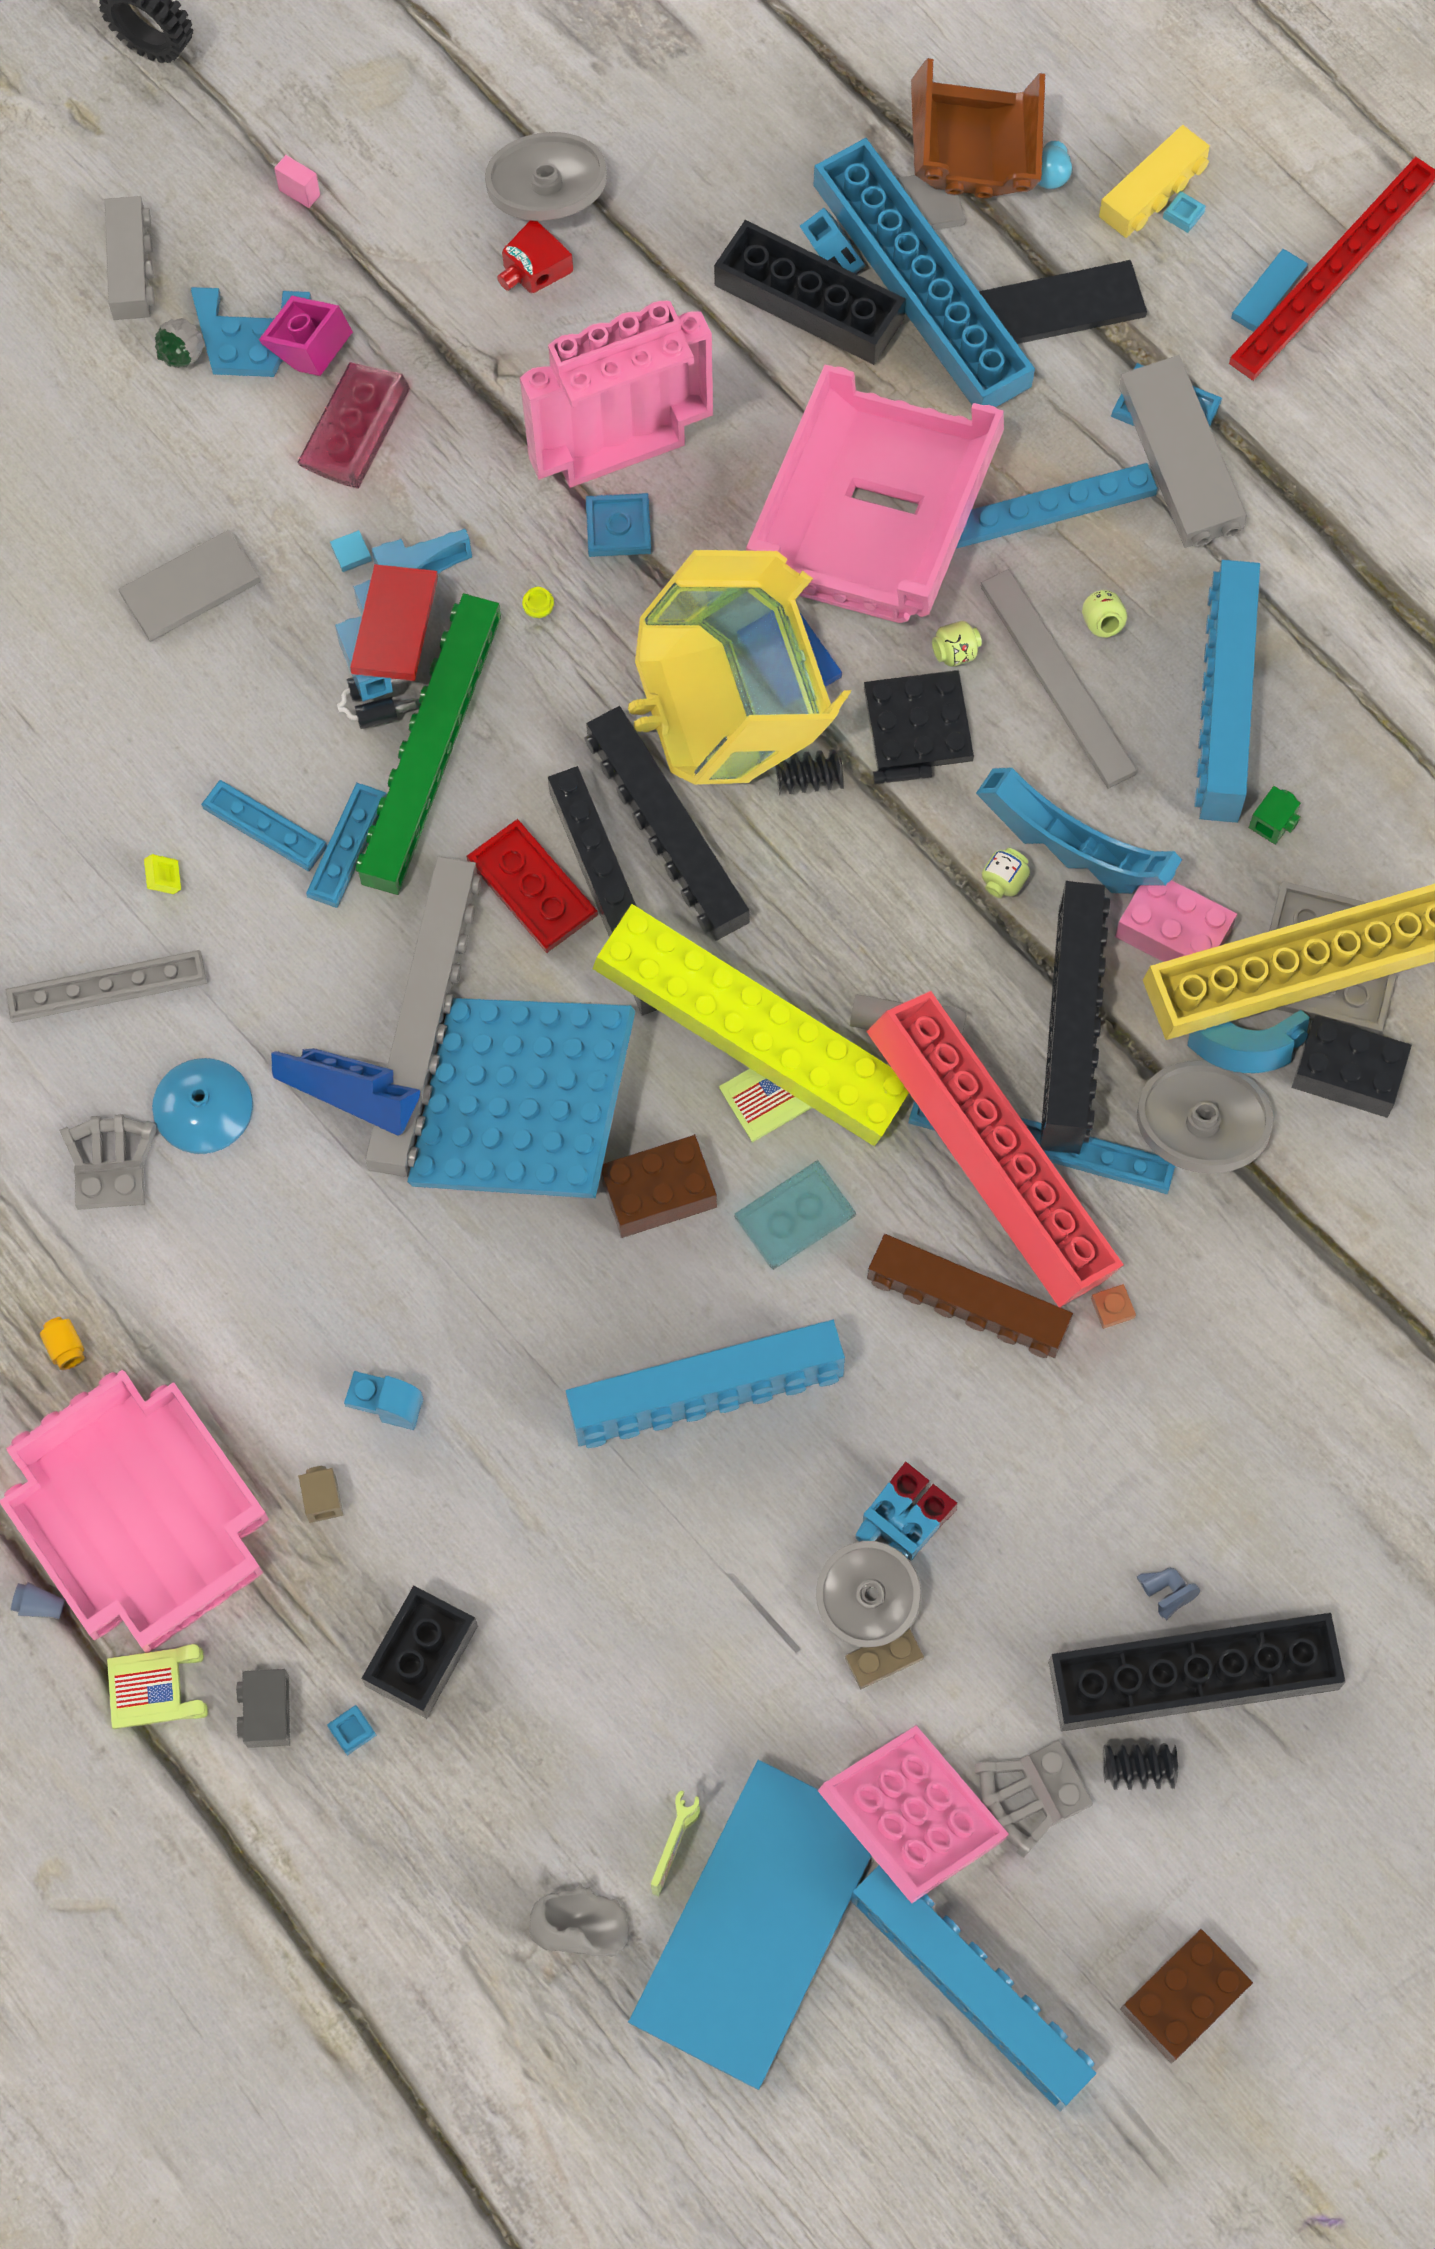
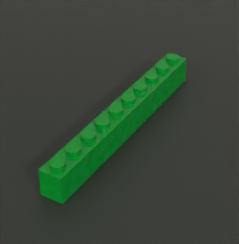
[356,593,501,895]

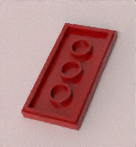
[350,564,438,681]
[466,819,598,953]

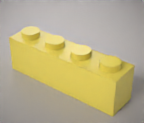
[1099,125,1210,238]

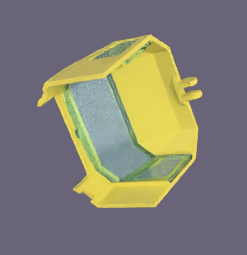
[628,550,852,785]

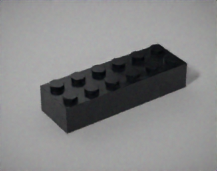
[714,220,906,365]

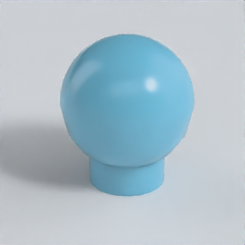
[1038,141,1072,189]

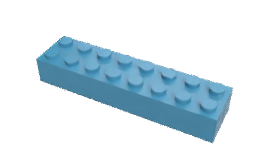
[1194,560,1260,823]
[565,1319,845,1448]
[851,1865,1097,2112]

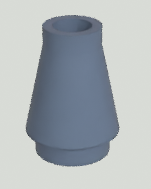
[11,1582,65,1619]

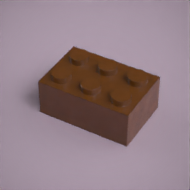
[600,1134,717,1238]
[1120,1929,1253,2064]

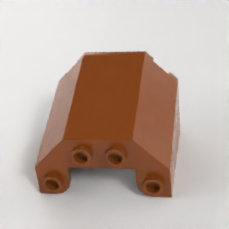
[911,58,1046,198]

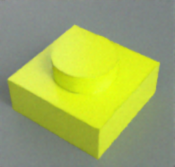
[144,854,181,894]

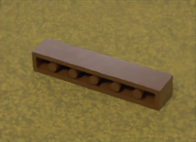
[867,1233,1073,1359]

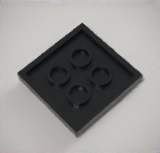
[864,670,974,771]

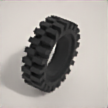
[99,0,193,63]

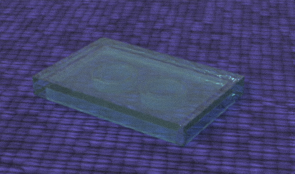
[734,1160,856,1270]

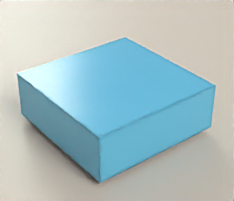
[1163,191,1206,233]
[330,530,372,572]

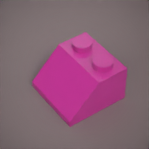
[259,296,353,376]

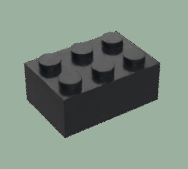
[1291,1015,1412,1118]
[361,1585,478,1719]

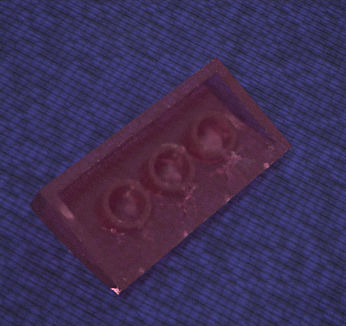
[297,362,410,489]

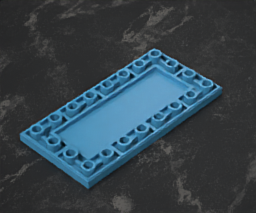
[628,1760,872,2090]

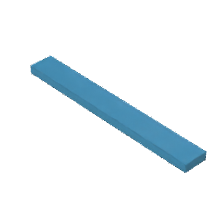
[908,1101,1175,1194]

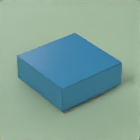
[327,1705,377,1756]

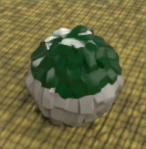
[155,318,205,368]

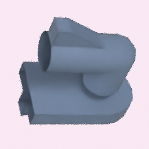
[1137,1567,1200,1621]

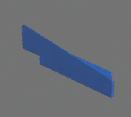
[271,1048,420,1136]

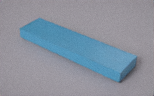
[201,780,327,872]
[306,782,387,908]

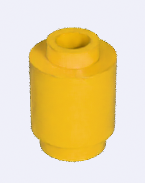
[39,1317,85,1370]

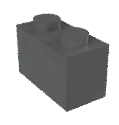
[236,1669,290,1748]

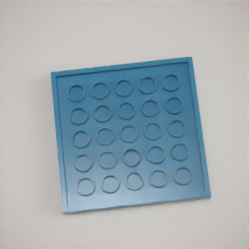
[407,998,636,1199]

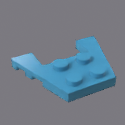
[191,287,312,377]

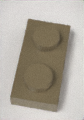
[845,1628,924,1690]

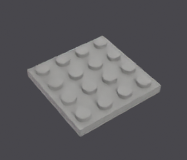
[1269,881,1396,1035]

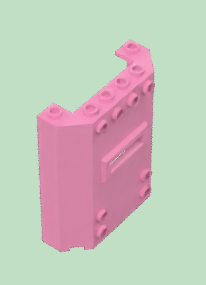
[746,365,1004,623]

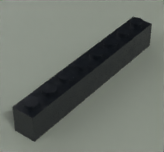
[584,706,750,941]
[548,766,657,1016]

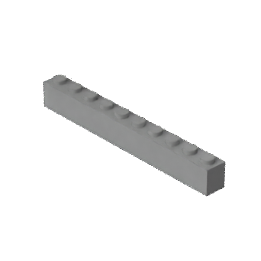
[365,856,482,1177]

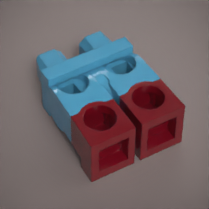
[856,1461,958,1561]

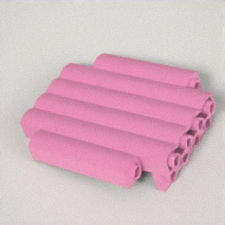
[520,301,713,488]
[0,1369,269,1653]

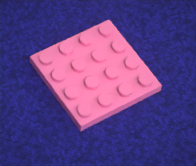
[818,1725,1009,1904]

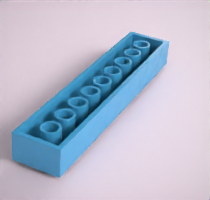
[813,138,1035,407]

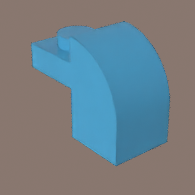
[344,1371,424,1430]

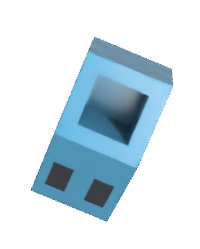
[800,208,866,274]

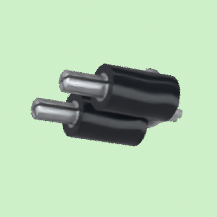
[337,677,417,729]

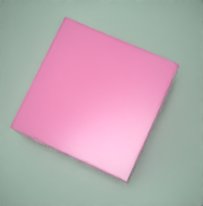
[274,155,320,208]

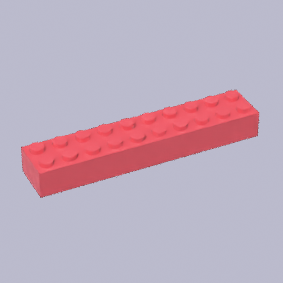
[867,991,1124,1308]

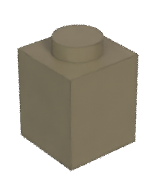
[298,1466,344,1523]

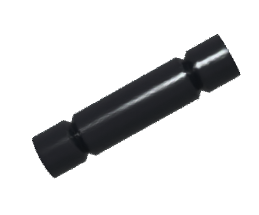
[873,765,932,784]

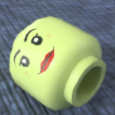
[1082,590,1127,638]

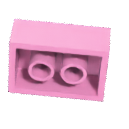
[1115,880,1237,962]

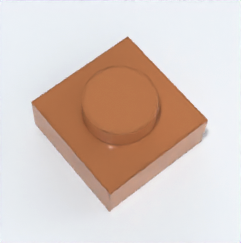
[1091,1284,1136,1329]

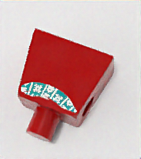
[497,220,573,293]

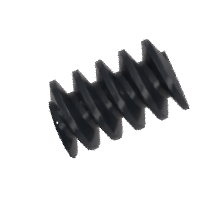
[776,749,844,796]
[1103,1743,1178,1790]

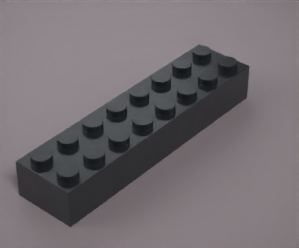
[1040,881,1110,1154]
[1048,1613,1345,1732]

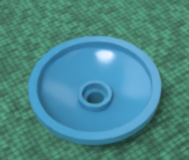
[152,1058,253,1154]

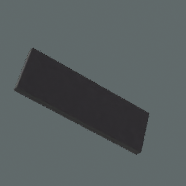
[979,260,1147,344]

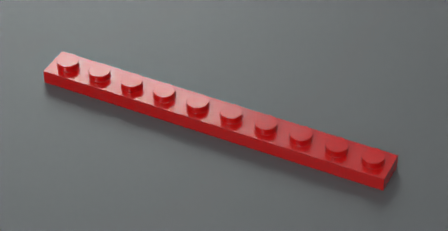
[1229,156,1435,381]

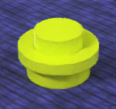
[522,587,554,618]

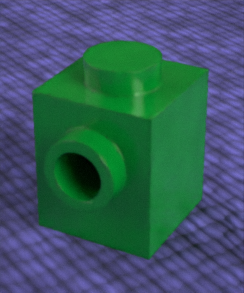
[1248,786,1301,845]

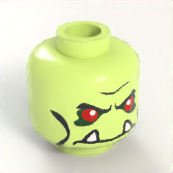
[932,621,982,667]

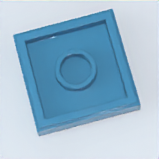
[586,493,651,557]

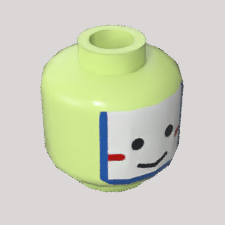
[982,848,1030,898]

